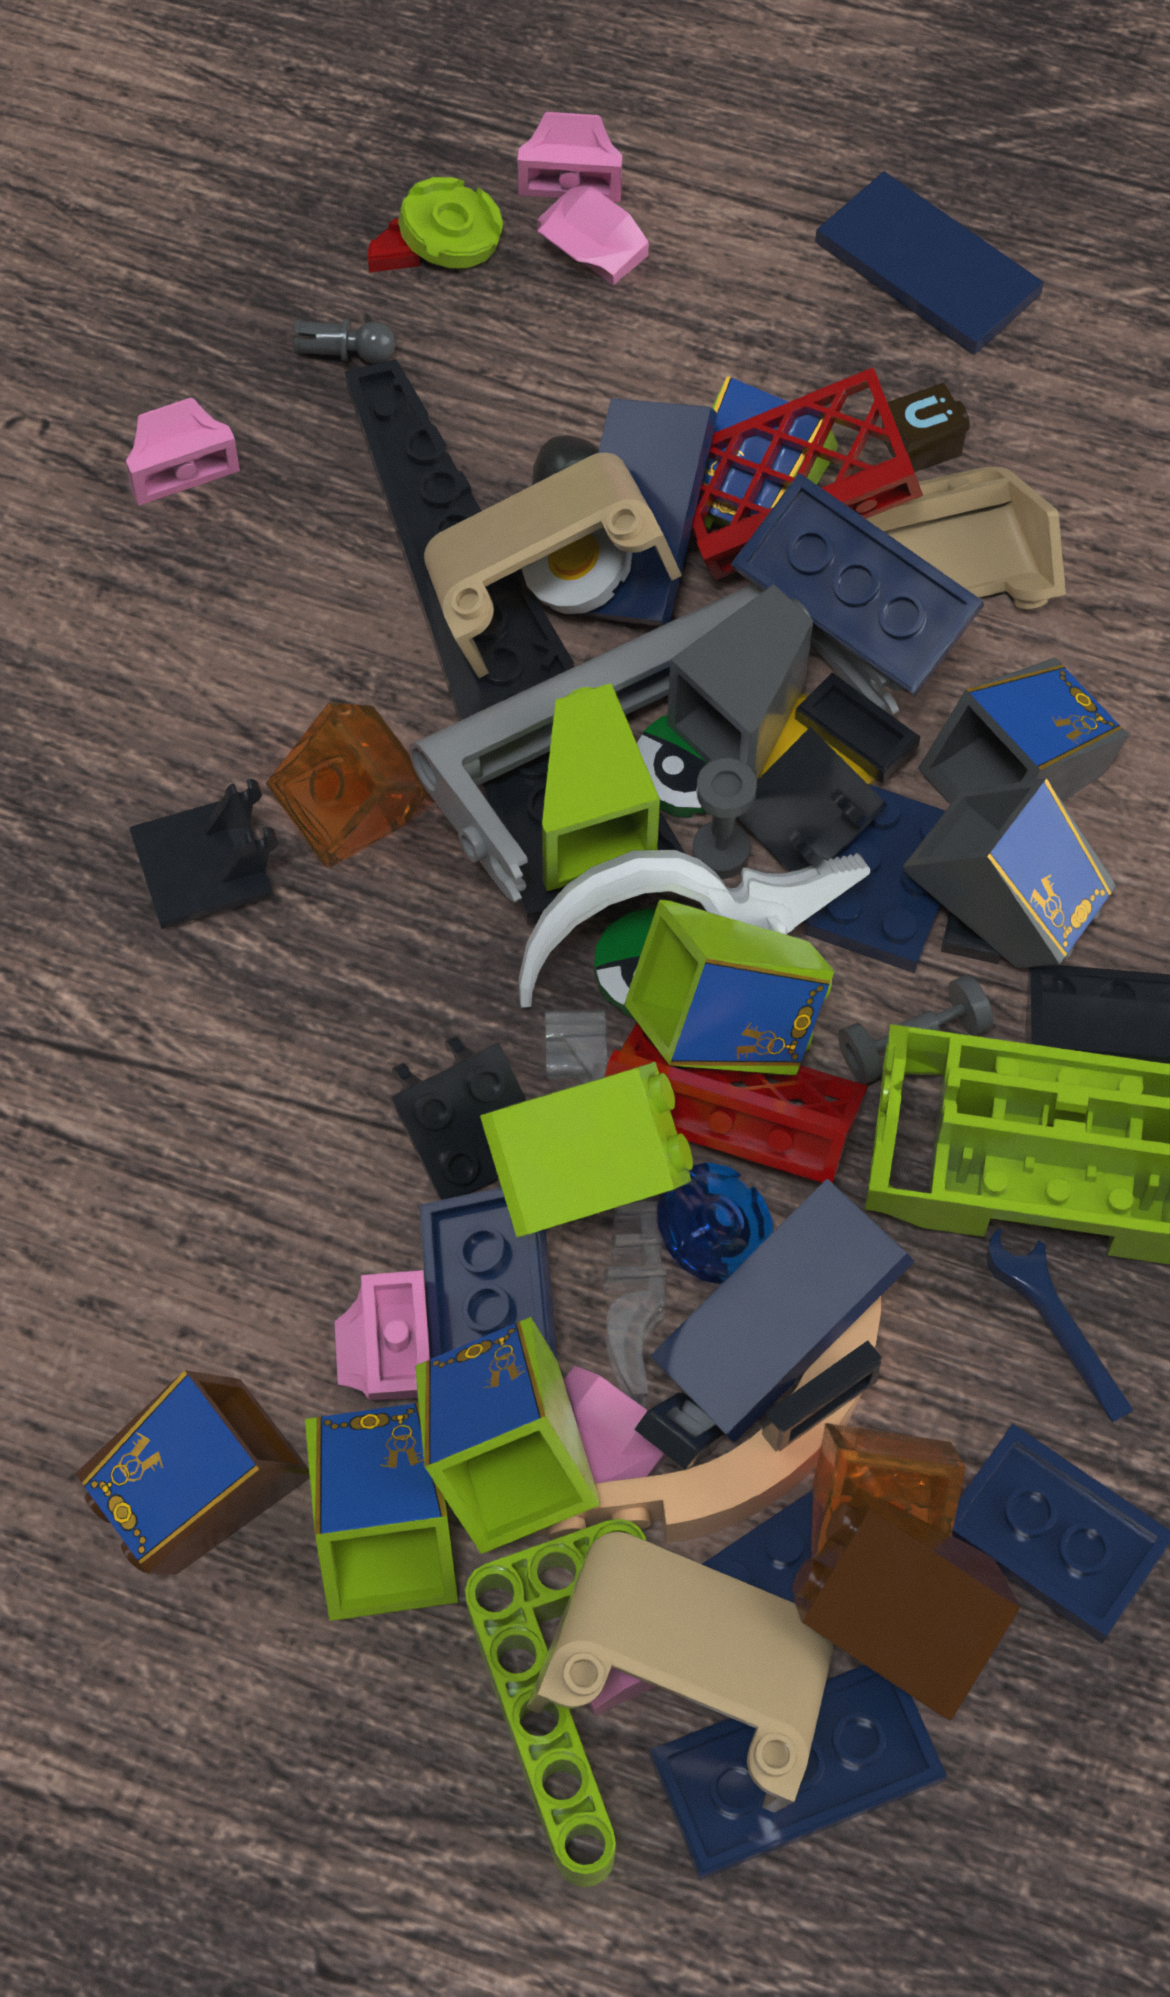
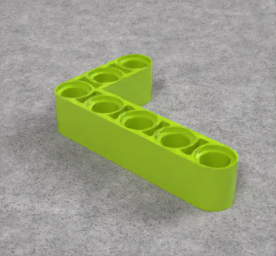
[465,1519,646,1887]

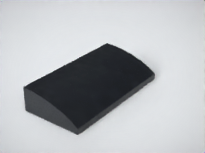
[1025,965,1170,1064]

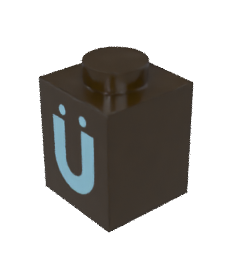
[882,383,970,472]

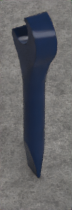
[986,1229,1133,1423]

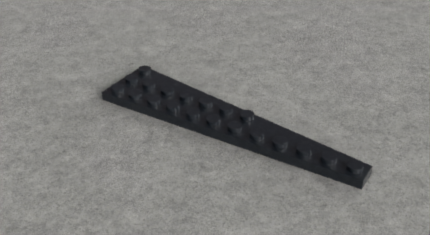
[345,359,686,926]

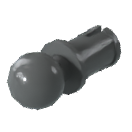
[293,319,396,364]

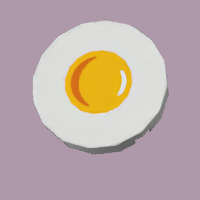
[522,527,632,614]

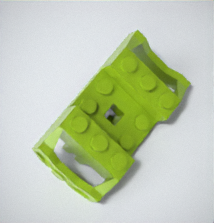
[864,1024,1170,1264]

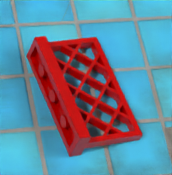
[692,367,923,580]
[605,1022,868,1183]

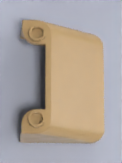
[424,453,682,678]
[866,467,1066,609]
[526,1532,834,1813]

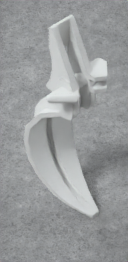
[519,850,870,1008]

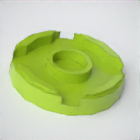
[398,177,503,268]

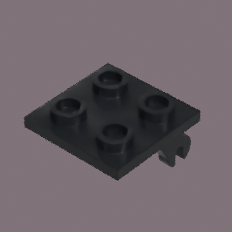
[737,727,888,872]
[129,779,279,929]
[390,1036,526,1200]

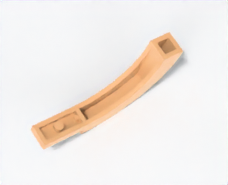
[534,1296,881,1544]

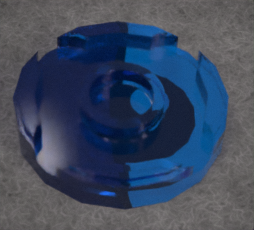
[657,1162,773,1285]

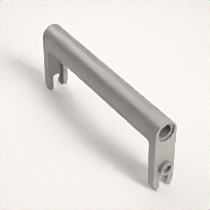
[409,583,902,902]

